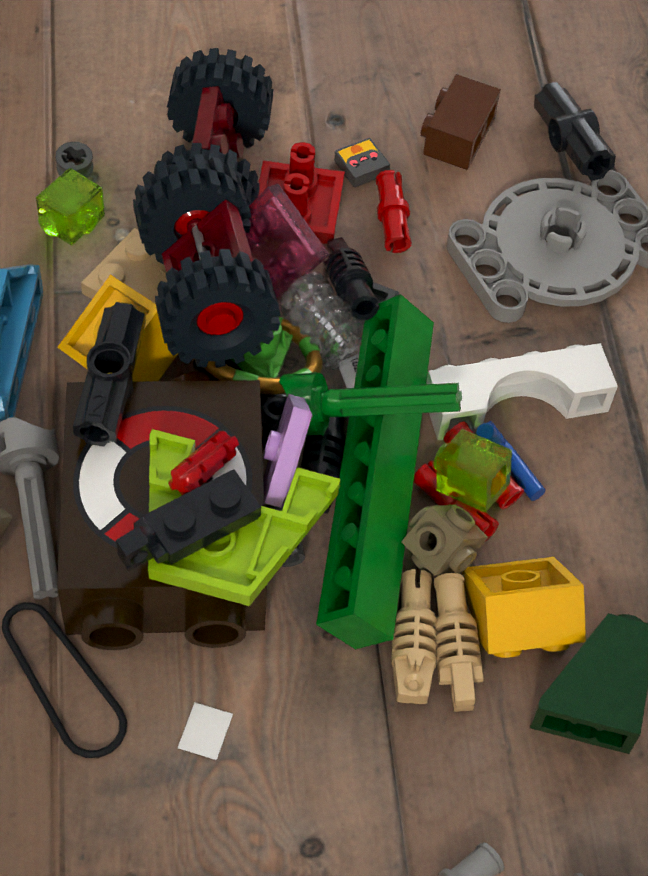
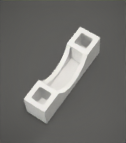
[426,343,618,440]

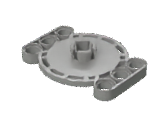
[446,170,648,323]

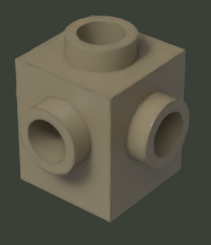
[402,505,488,576]

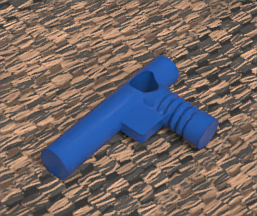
[476,421,546,501]

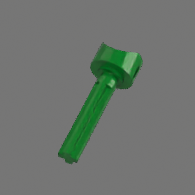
[279,372,462,436]

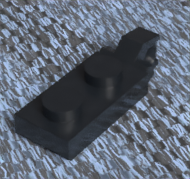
[116,469,261,571]

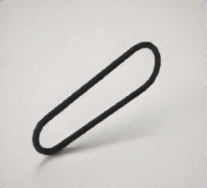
[2,602,127,758]

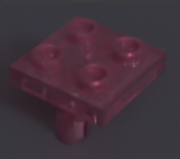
[246,183,330,302]

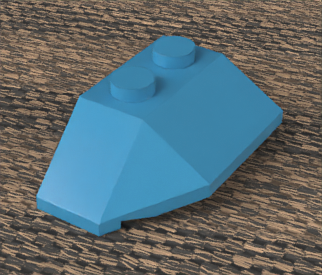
[0,264,44,422]

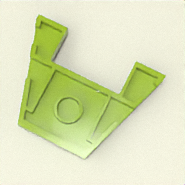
[148,429,341,606]

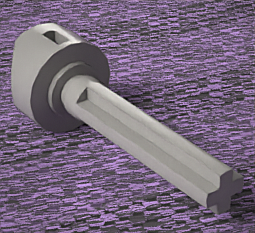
[0,417,59,600]

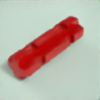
[168,431,239,495]

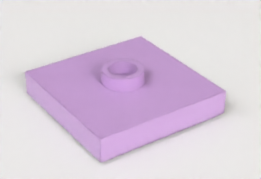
[263,394,312,508]

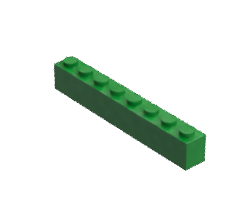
[316,294,434,650]

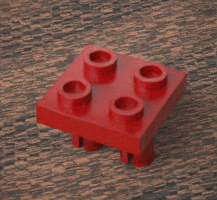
[250,142,345,244]

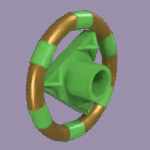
[205,316,323,394]

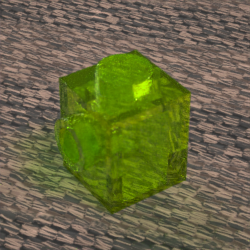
[36,168,105,246]
[434,429,512,513]

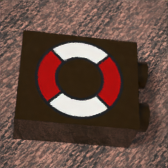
[57,380,267,650]

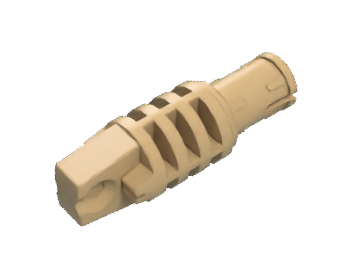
[391,569,437,704]
[434,573,484,712]

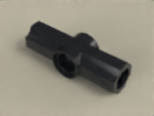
[534,82,616,181]
[73,302,146,447]

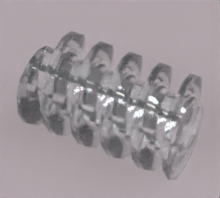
[280,271,363,370]

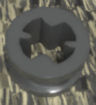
[55,141,94,181]

